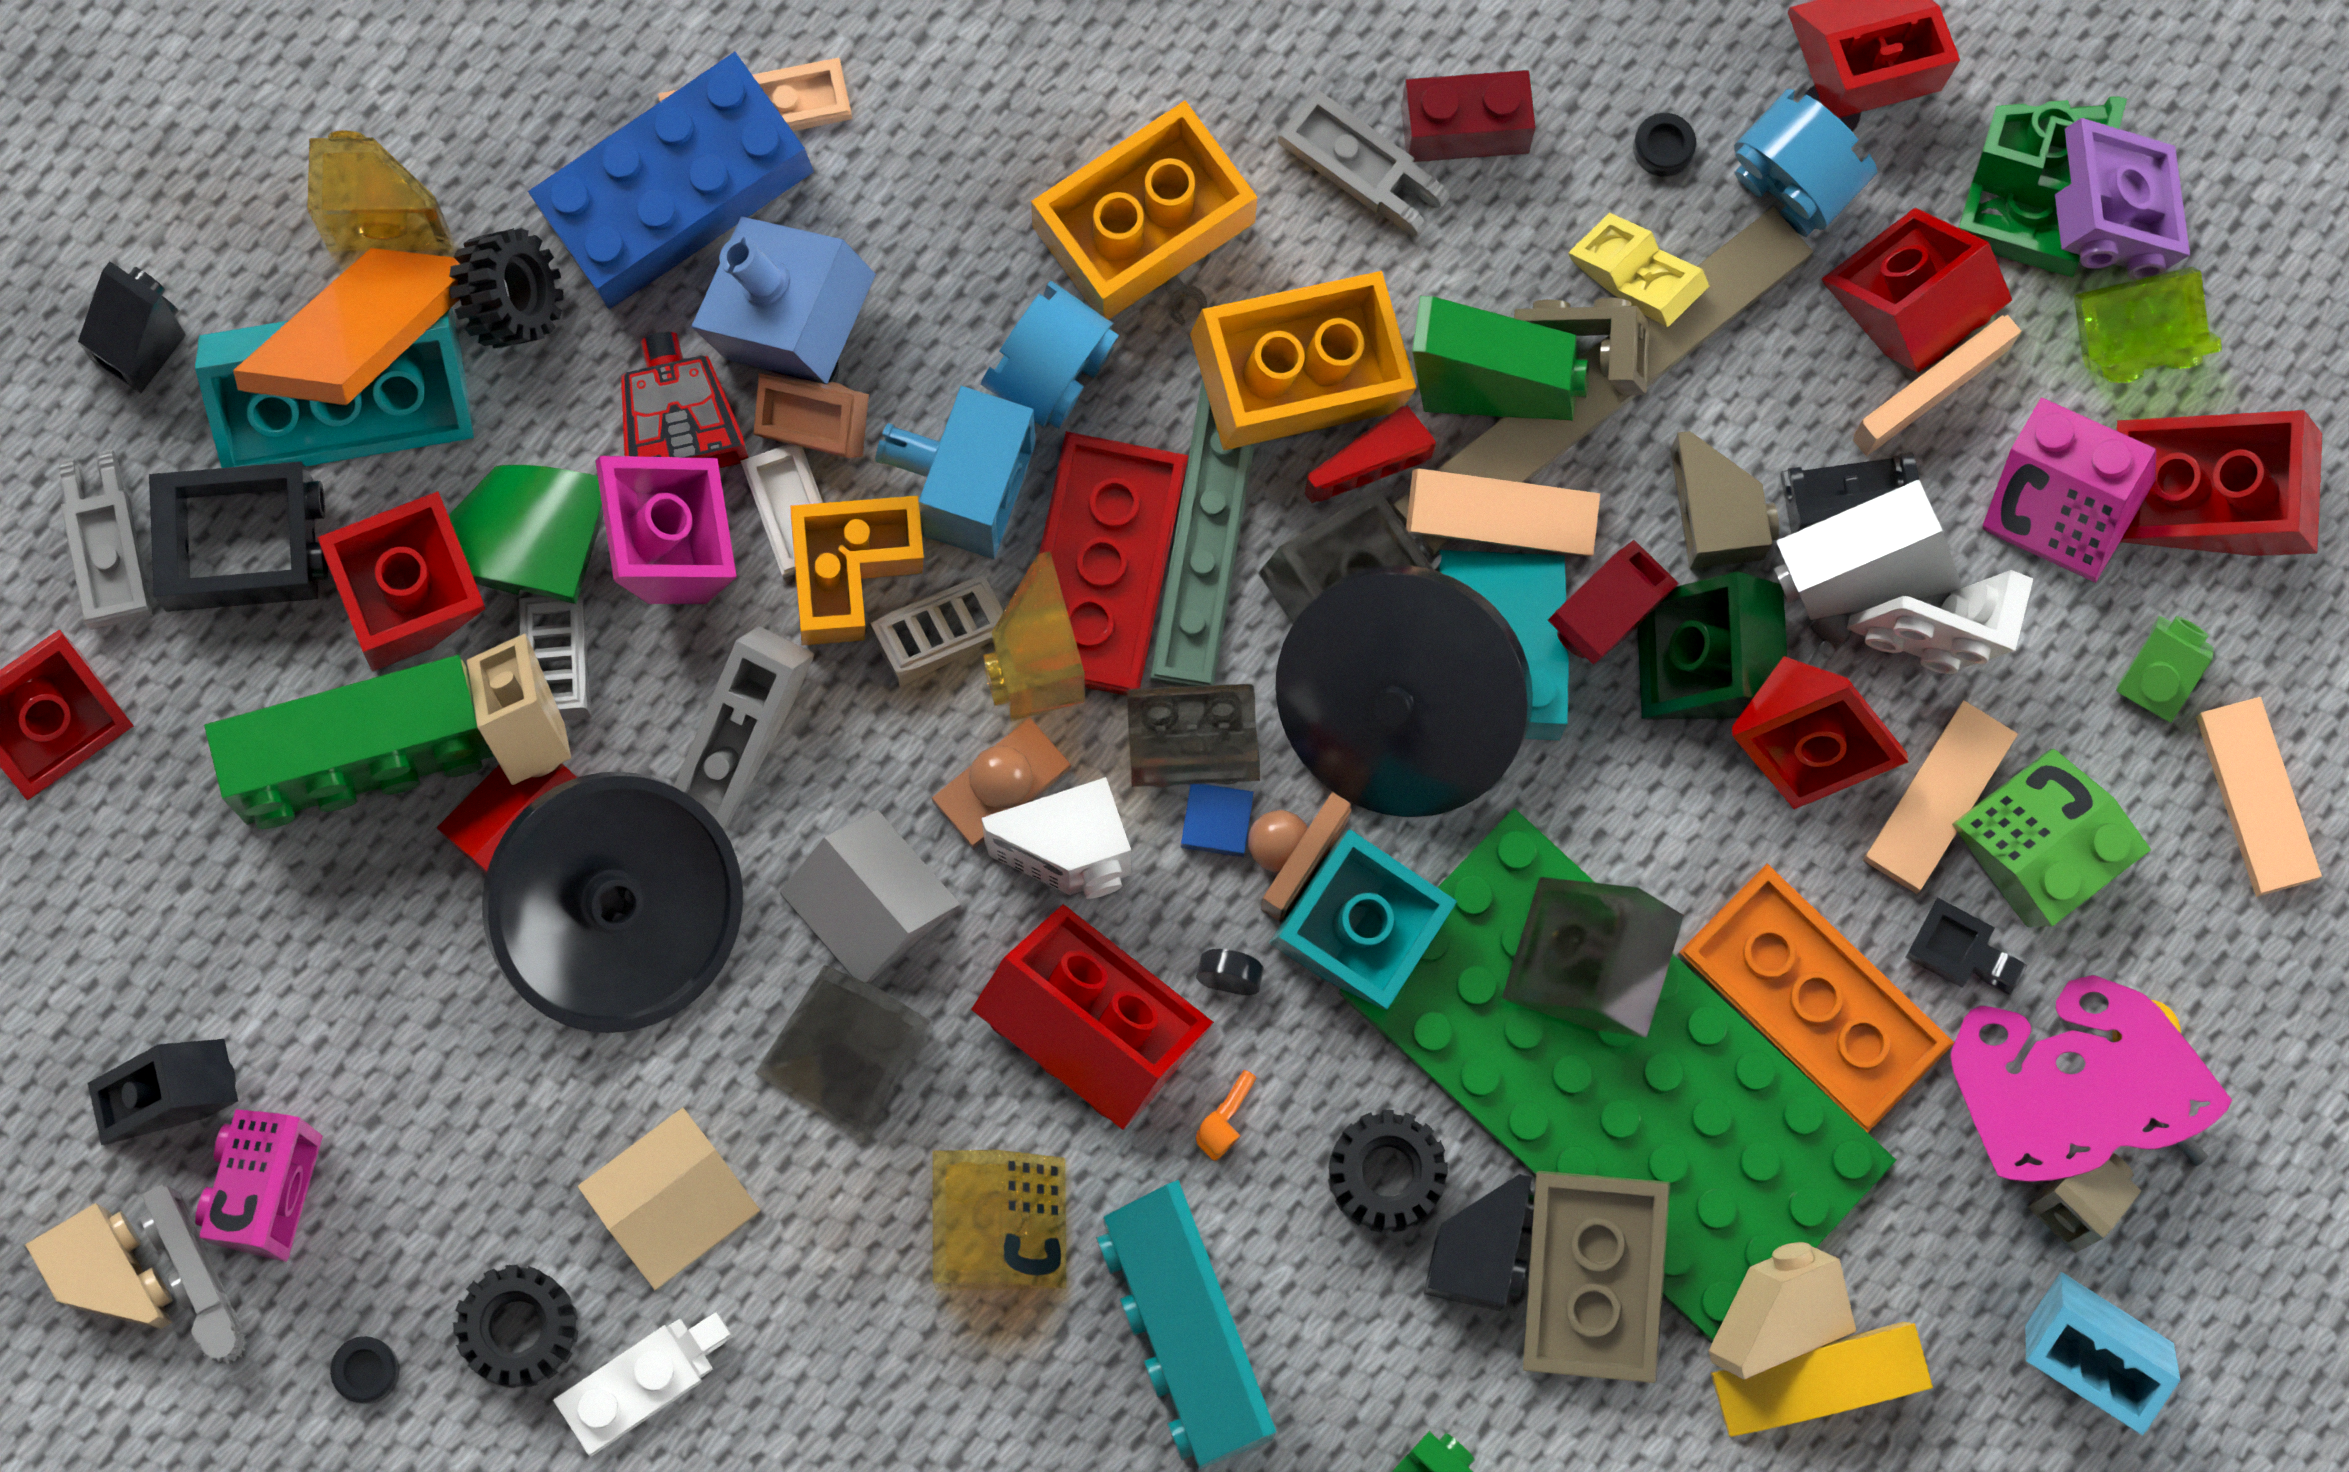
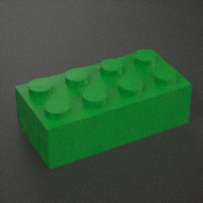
[204,654,494,829]

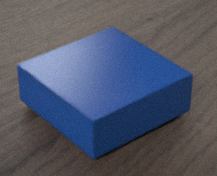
[1181,782,1254,858]

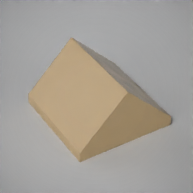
[578,1107,761,1291]

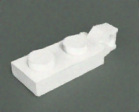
[553,1312,733,1456]

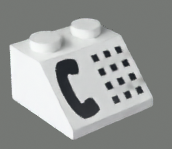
[982,777,1131,899]

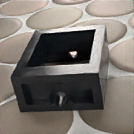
[149,461,328,612]

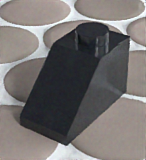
[87,1039,238,1145]

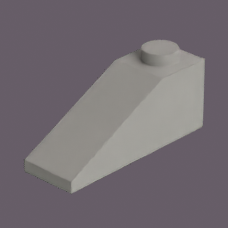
[674,626,815,831]

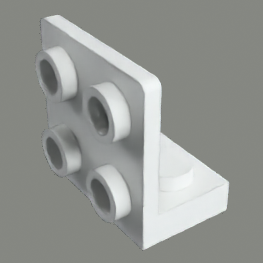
[1847,570,2033,674]

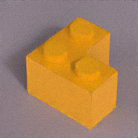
[790,496,924,646]

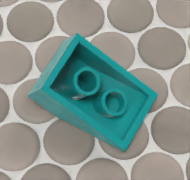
[1438,550,1569,741]

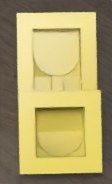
[1568,213,1710,327]

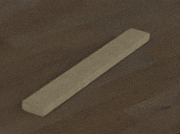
[1392,207,1813,556]

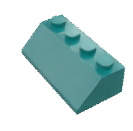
[195,307,474,468]
[1096,1180,1277,1470]

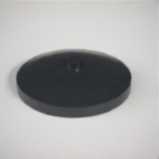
[1275,565,1533,817]
[482,772,743,1033]

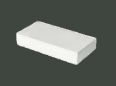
[741,444,823,578]

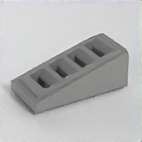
[869,574,1013,687]
[519,593,592,721]

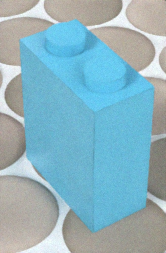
[2025,1272,2180,1435]

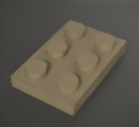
[1523,1171,1670,1383]

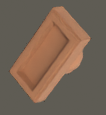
[753,372,869,458]
[932,717,1071,850]
[1248,792,1352,921]

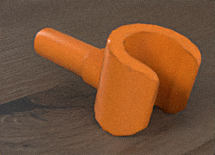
[1195,1070,1257,1161]

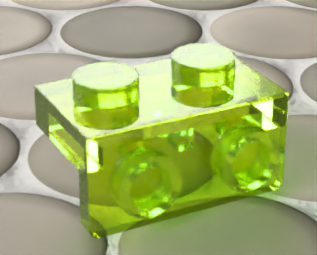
[2074,266,2222,383]

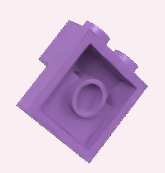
[2055,118,2190,281]

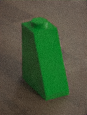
[1412,295,1589,421]

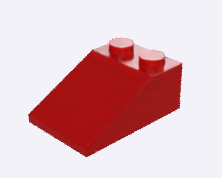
[2116,410,2323,556]

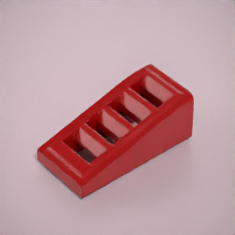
[1304,405,1436,503]

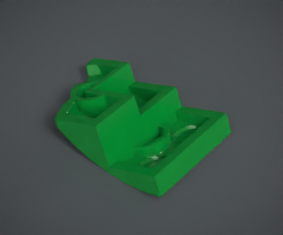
[1958,96,2127,278]
[448,465,604,604]

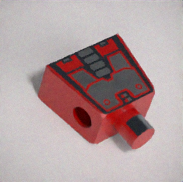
[621,331,749,469]

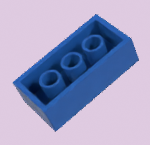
[528,51,814,309]

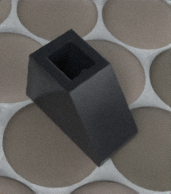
[78,261,186,394]
[1424,1174,1535,1312]

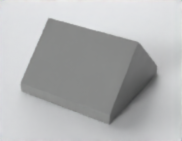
[779,809,961,988]

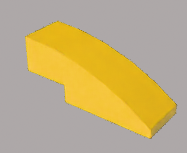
[1710,1321,1933,1437]

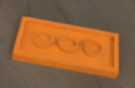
[233,248,460,405]
[1677,863,1954,1133]

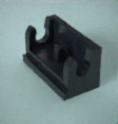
[1780,452,1919,534]

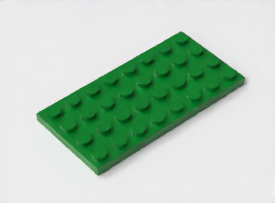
[1338,808,1896,1343]

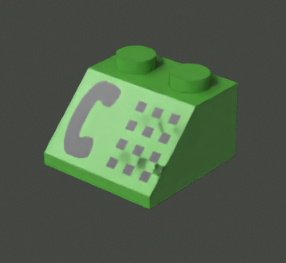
[1952,749,2151,927]

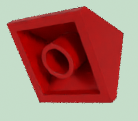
[0,629,134,801]
[1732,656,1908,810]

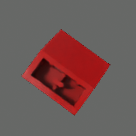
[1787,0,1960,118]

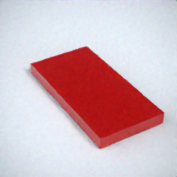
[1014,431,1189,698]

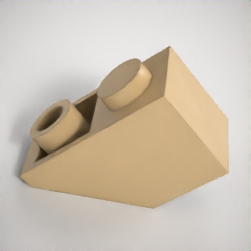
[25,1203,173,1329]

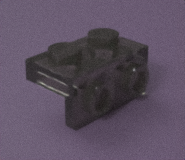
[1127,684,1260,788]

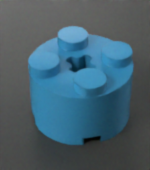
[1734,89,1877,237]
[980,281,1119,429]

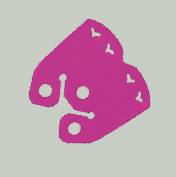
[1950,975,2232,1182]

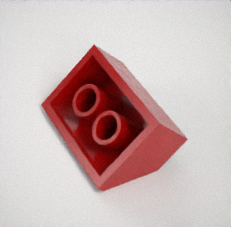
[971,904,1214,1130]

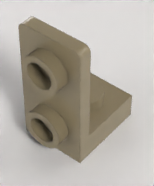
[1514,298,1650,396]

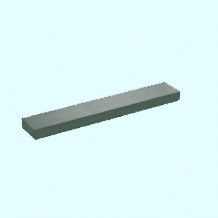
[1150,378,1255,692]

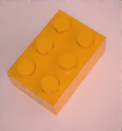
[1031,100,1258,320]
[1190,271,1417,451]

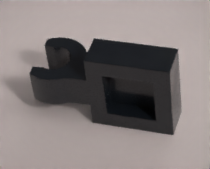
[1905,897,2028,996]

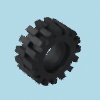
[449,228,564,349]
[1328,1110,1448,1232]
[453,1265,578,1388]

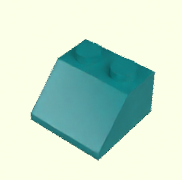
[1269,829,1457,1010]

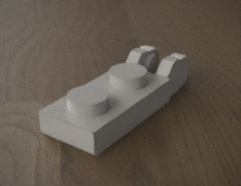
[1277,89,1450,238]
[59,449,153,630]
[140,1184,247,1364]

